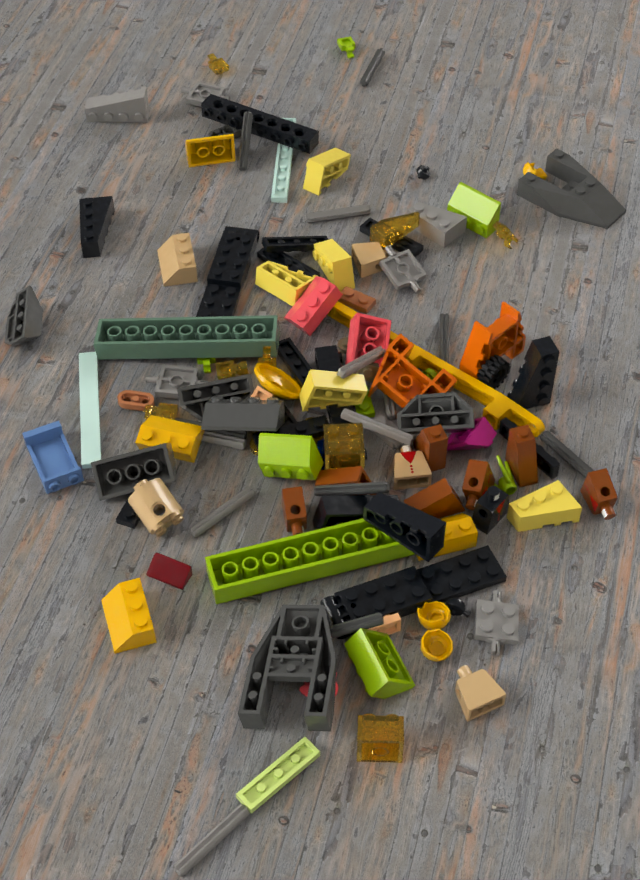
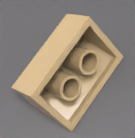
[157,233,198,287]

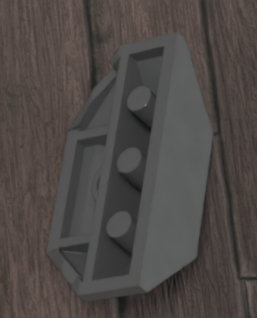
[4,286,43,346]
[177,374,254,422]
[397,392,475,434]

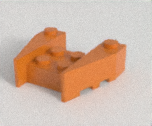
[459,301,526,379]
[367,333,457,408]

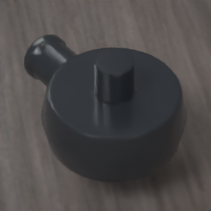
[416,165,431,180]
[446,598,471,618]

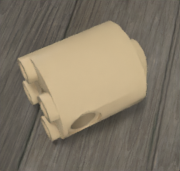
[128,478,184,537]

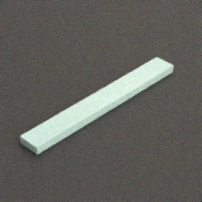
[271,118,296,203]
[79,351,101,469]

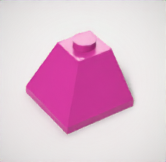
[447,417,497,451]

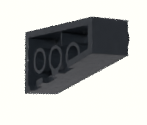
[79,196,115,258]
[507,336,559,409]
[363,492,446,562]
[312,494,399,530]

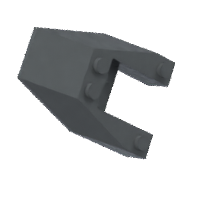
[517,148,626,229]
[238,605,337,732]

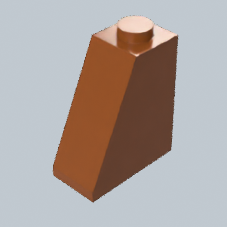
[413,424,448,472]
[505,425,538,488]
[315,466,376,495]
[403,478,465,519]

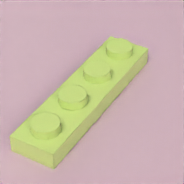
[236,737,320,814]

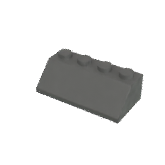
[201,396,285,431]
[91,443,176,501]

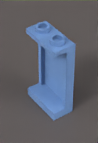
[22,421,84,494]

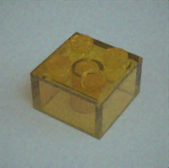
[323,423,365,470]
[357,714,404,763]

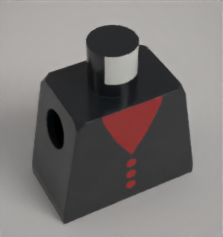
[472,486,509,534]

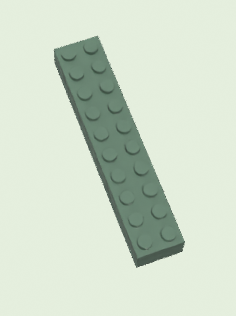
[94,315,280,360]

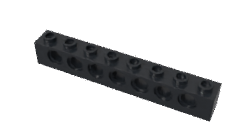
[201,94,319,154]

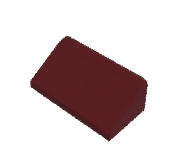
[146,552,193,590]

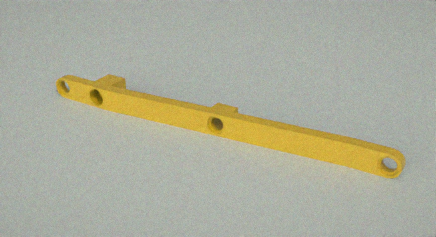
[327,301,545,437]

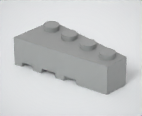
[85,86,150,123]

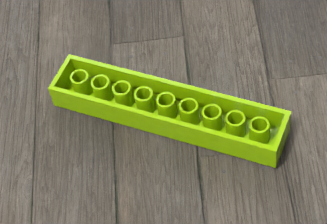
[205,518,415,604]

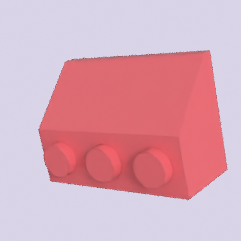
[284,276,343,336]
[345,312,391,367]

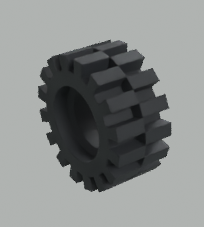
[477,355,511,389]

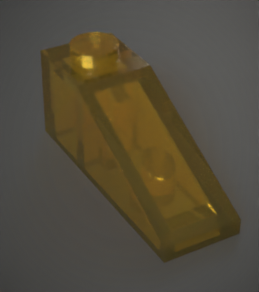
[370,212,420,250]

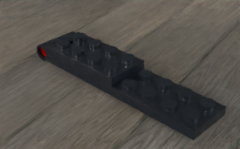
[196,226,260,317]
[320,545,507,639]

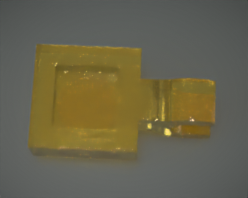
[208,53,229,75]
[493,221,518,249]
[258,346,277,368]
[215,360,249,380]
[144,403,178,420]

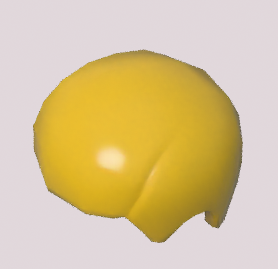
[523,162,547,180]
[417,601,451,630]
[420,628,453,662]

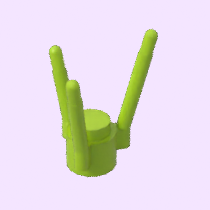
[494,455,517,496]

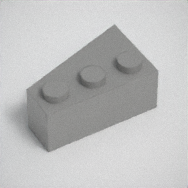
[406,202,467,248]

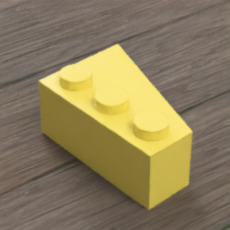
[303,148,351,196]
[313,239,355,292]
[255,261,319,306]
[299,369,368,412]
[507,480,582,532]

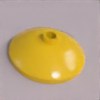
[254,363,302,400]

